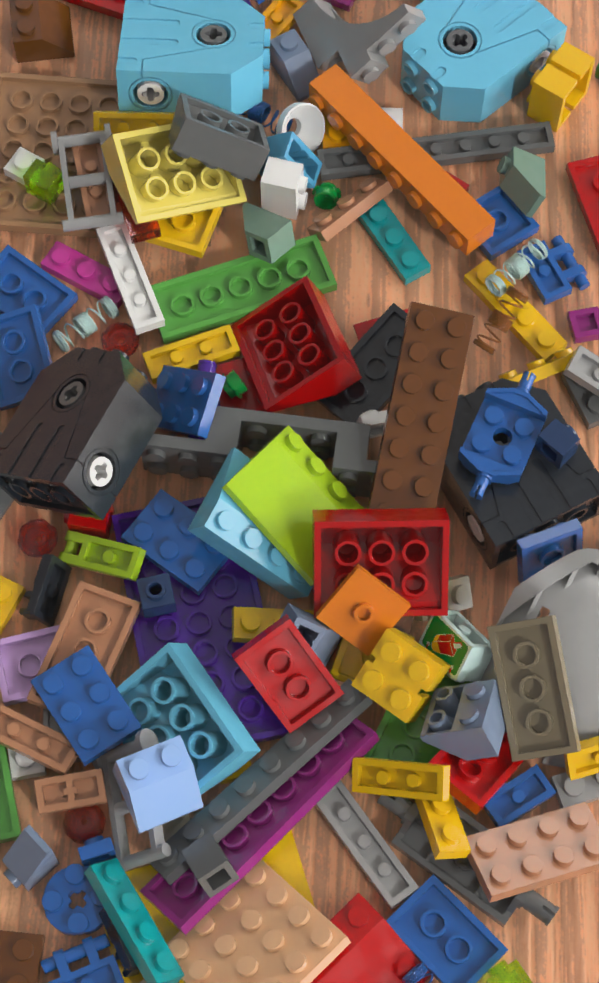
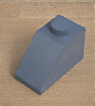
[269,28,319,102]
[2,825,60,892]

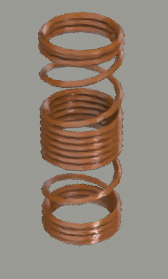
[473,285,529,355]

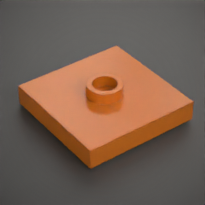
[316,564,411,656]

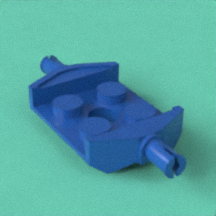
[458,371,548,500]

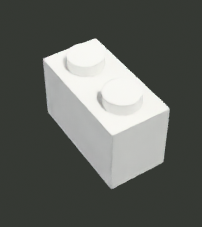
[260,156,308,220]

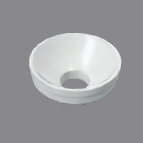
[276,102,325,152]

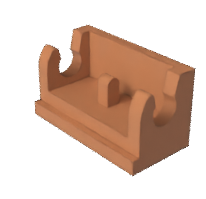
[34,768,108,815]

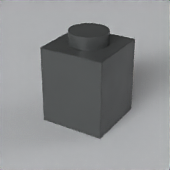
[180,832,240,898]

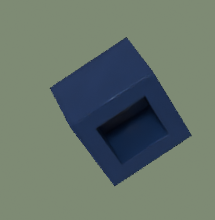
[535,418,580,469]
[136,572,177,618]

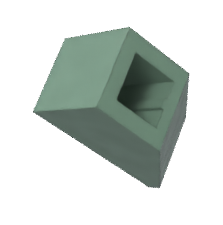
[242,202,296,264]

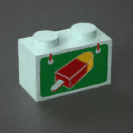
[419,610,492,683]

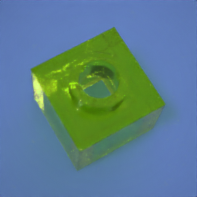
[23,158,64,205]
[486,959,533,983]

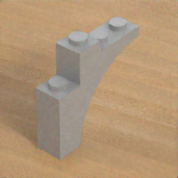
[293,0,426,84]

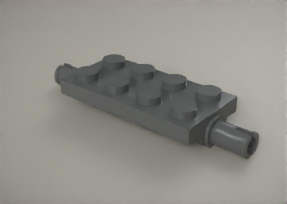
[377,795,559,927]

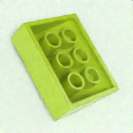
[222,425,365,586]

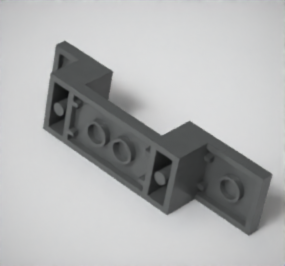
[141,406,377,497]

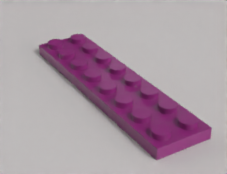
[140,718,380,935]

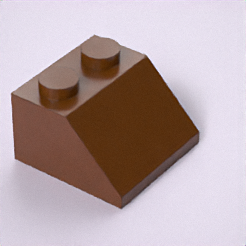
[9,0,75,63]

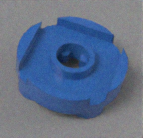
[42,864,103,936]

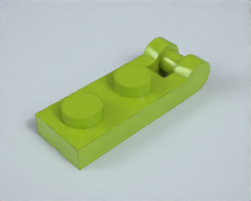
[58,530,146,582]

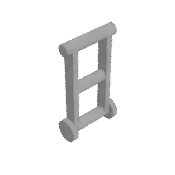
[50,123,124,232]
[92,728,171,871]

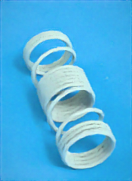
[485,238,548,297]
[52,296,119,353]

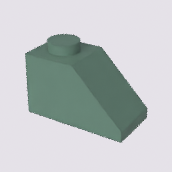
[497,146,546,218]

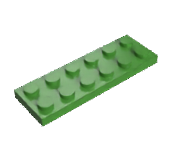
[151,234,337,344]

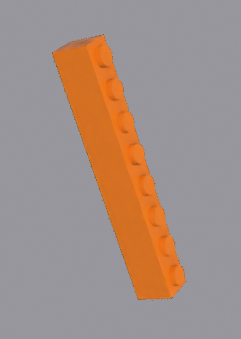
[308,64,496,256]

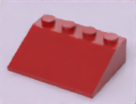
[231,275,362,412]
[312,508,450,618]
[311,892,431,983]

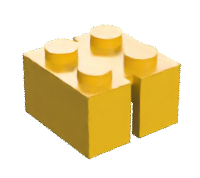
[526,41,595,132]
[351,628,451,723]

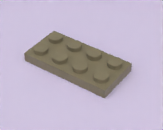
[487,615,581,762]

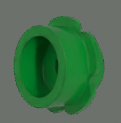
[312,182,342,210]
[222,370,249,399]

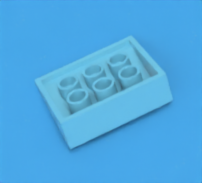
[188,447,313,599]
[117,642,261,795]

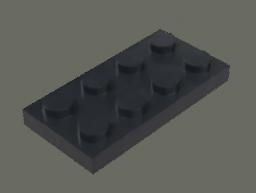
[316,303,407,423]

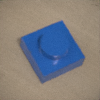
[77,836,116,866]

